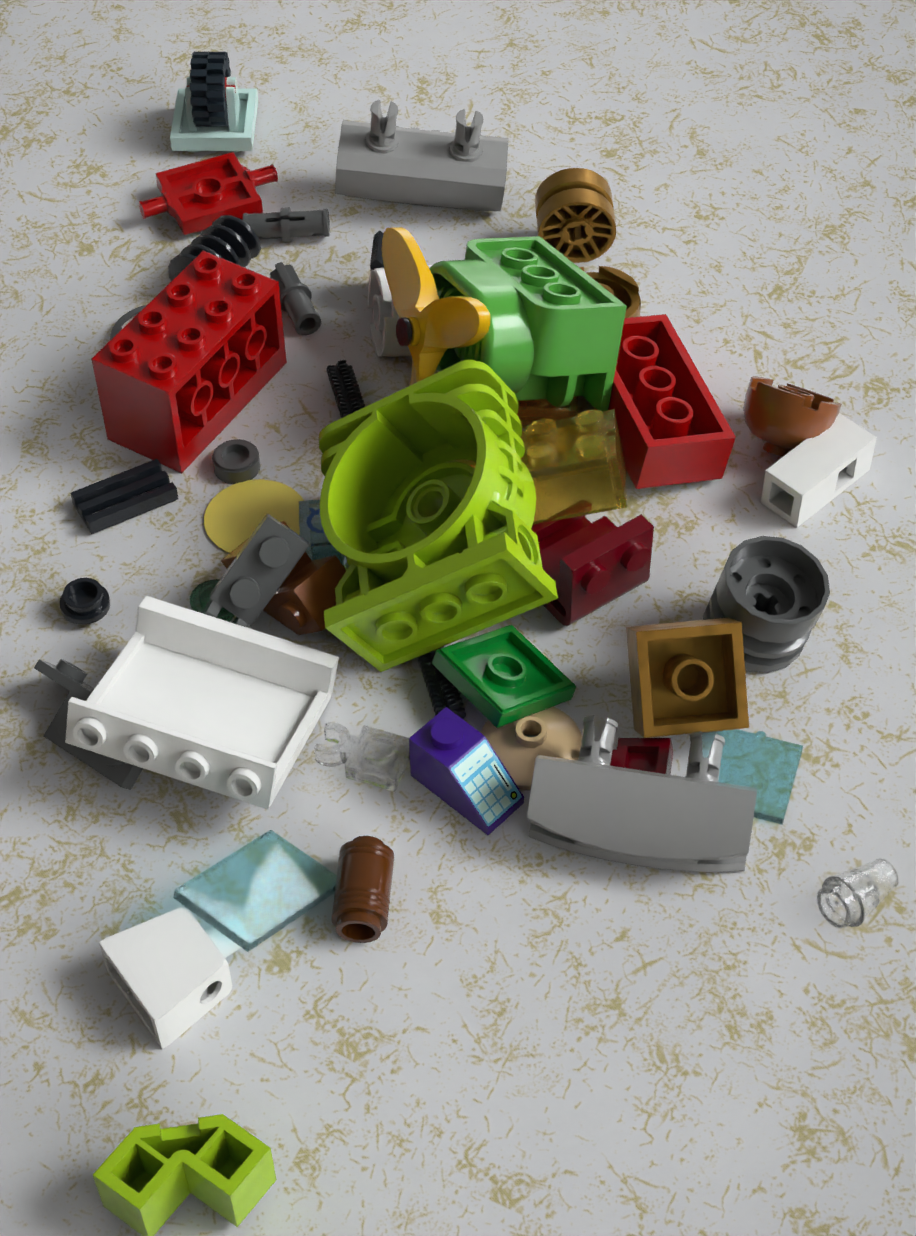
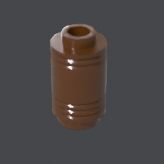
[331,836,394,943]

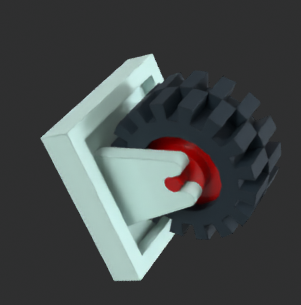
[170,52,258,152]

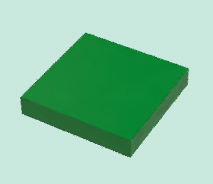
[432,625,577,728]

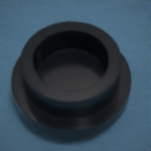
[60,578,110,625]

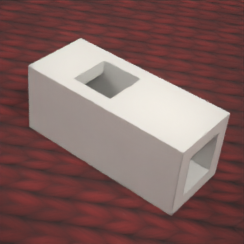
[761,413,877,528]

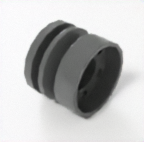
[703,536,830,673]

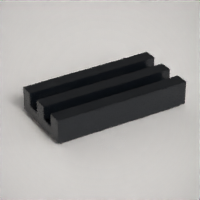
[70,459,178,534]

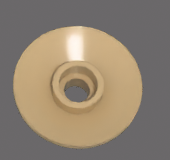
[480,707,582,790]

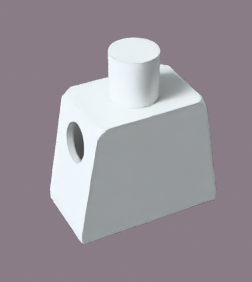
[99,907,247,1049]

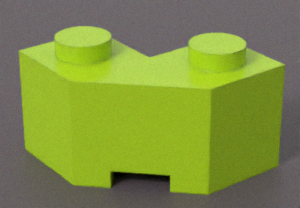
[93,1114,277,1236]

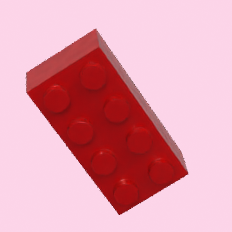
[594,314,736,489]

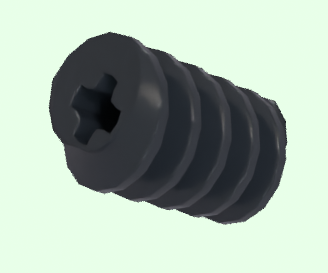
[168,215,261,281]

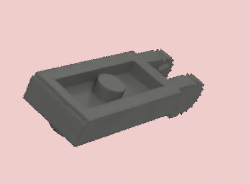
[201,513,310,627]

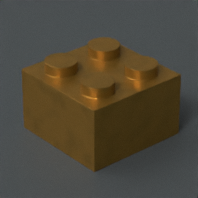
[626,618,749,738]

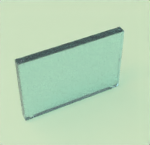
[173,830,337,952]

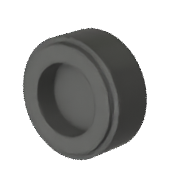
[212,439,260,484]

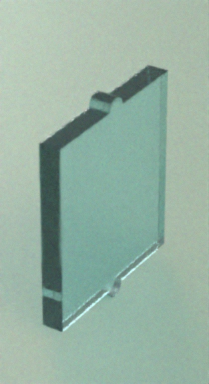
[716,729,803,825]

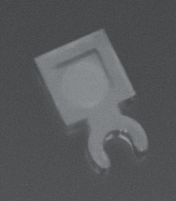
[314,722,410,792]

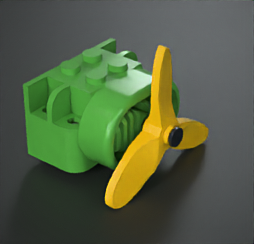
[381,227,627,412]

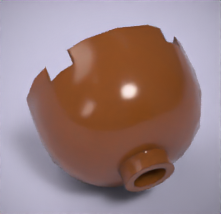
[743,376,842,457]

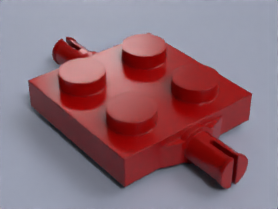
[138,152,278,235]

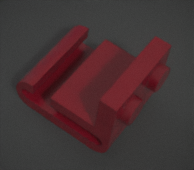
[531,498,654,626]

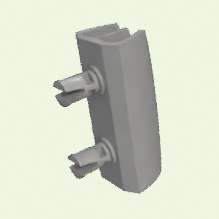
[335,100,508,212]
[527,715,757,872]

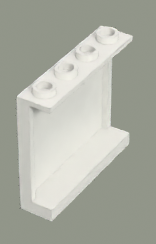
[65,596,339,810]

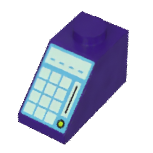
[409,707,524,835]

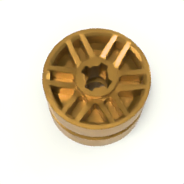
[535,168,616,263]

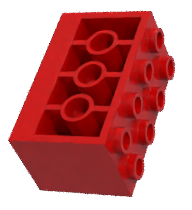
[91,251,287,473]

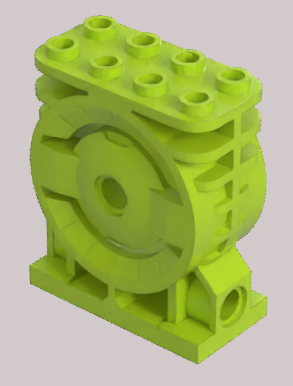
[318,360,558,672]

